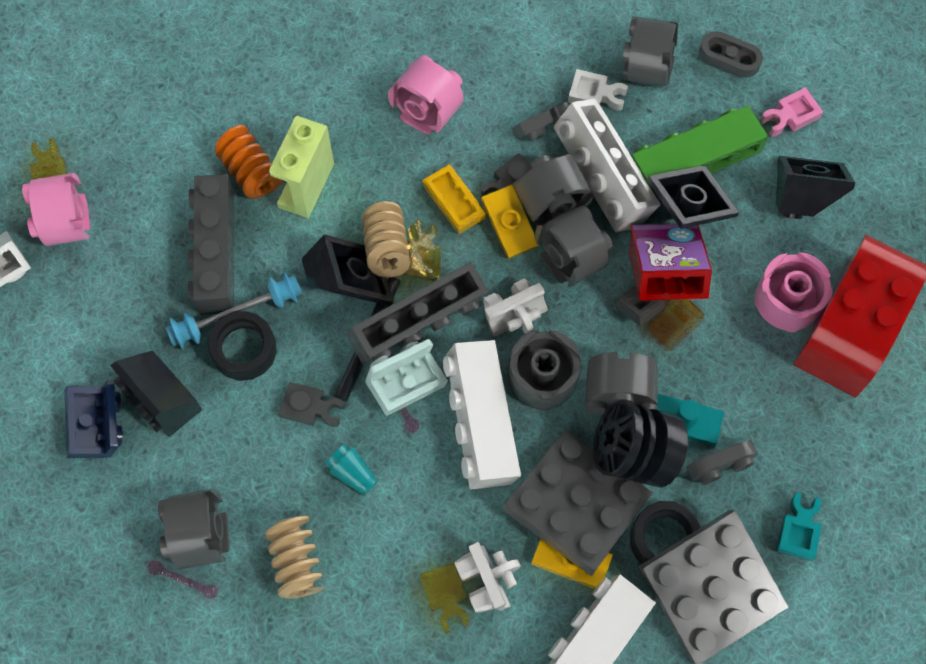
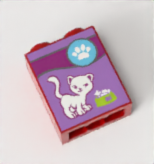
[629,224,712,301]

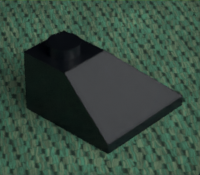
[776,155,856,219]
[647,165,739,229]
[302,234,394,306]

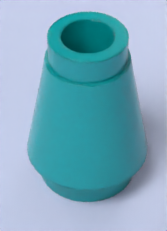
[325,443,378,496]

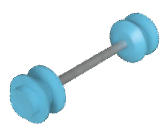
[165,272,302,350]

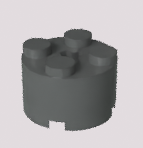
[623,16,679,87]
[513,154,593,227]
[535,205,613,287]
[508,330,581,411]
[585,352,658,414]
[158,488,230,569]

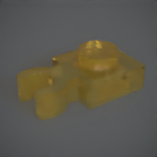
[30,138,68,180]
[405,220,441,282]
[419,562,469,634]

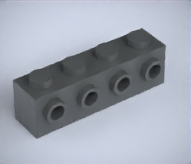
[188,174,234,315]
[346,262,489,364]

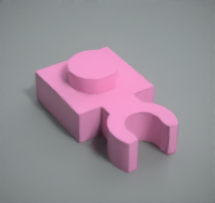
[760,87,823,137]

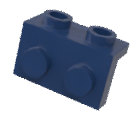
[64,380,123,458]

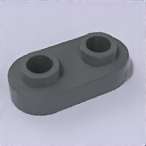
[699,31,763,77]
[687,440,758,485]

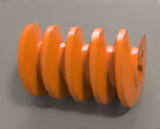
[215,125,283,199]

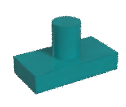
[657,393,724,447]

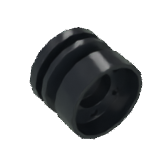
[593,401,688,488]

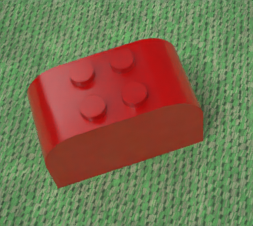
[793,234,926,398]

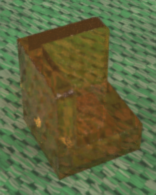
[648,299,705,351]

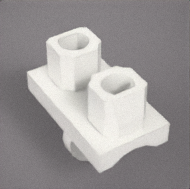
[483,278,548,337]
[455,542,521,613]

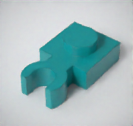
[776,492,822,562]

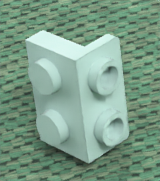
[365,339,448,416]

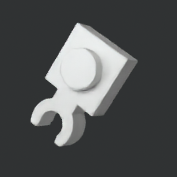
[568,69,628,111]

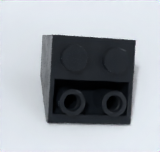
[110,351,202,437]

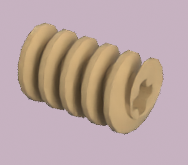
[361,201,411,277]
[265,516,325,599]

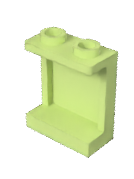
[269,116,334,219]

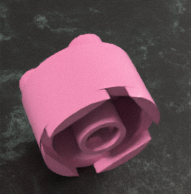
[388,55,464,134]
[22,173,90,246]
[754,252,833,332]

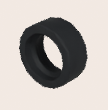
[208,311,277,381]
[630,501,701,564]

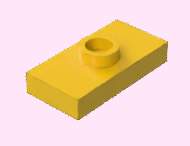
[422,164,486,235]
[481,185,539,259]
[531,538,613,589]

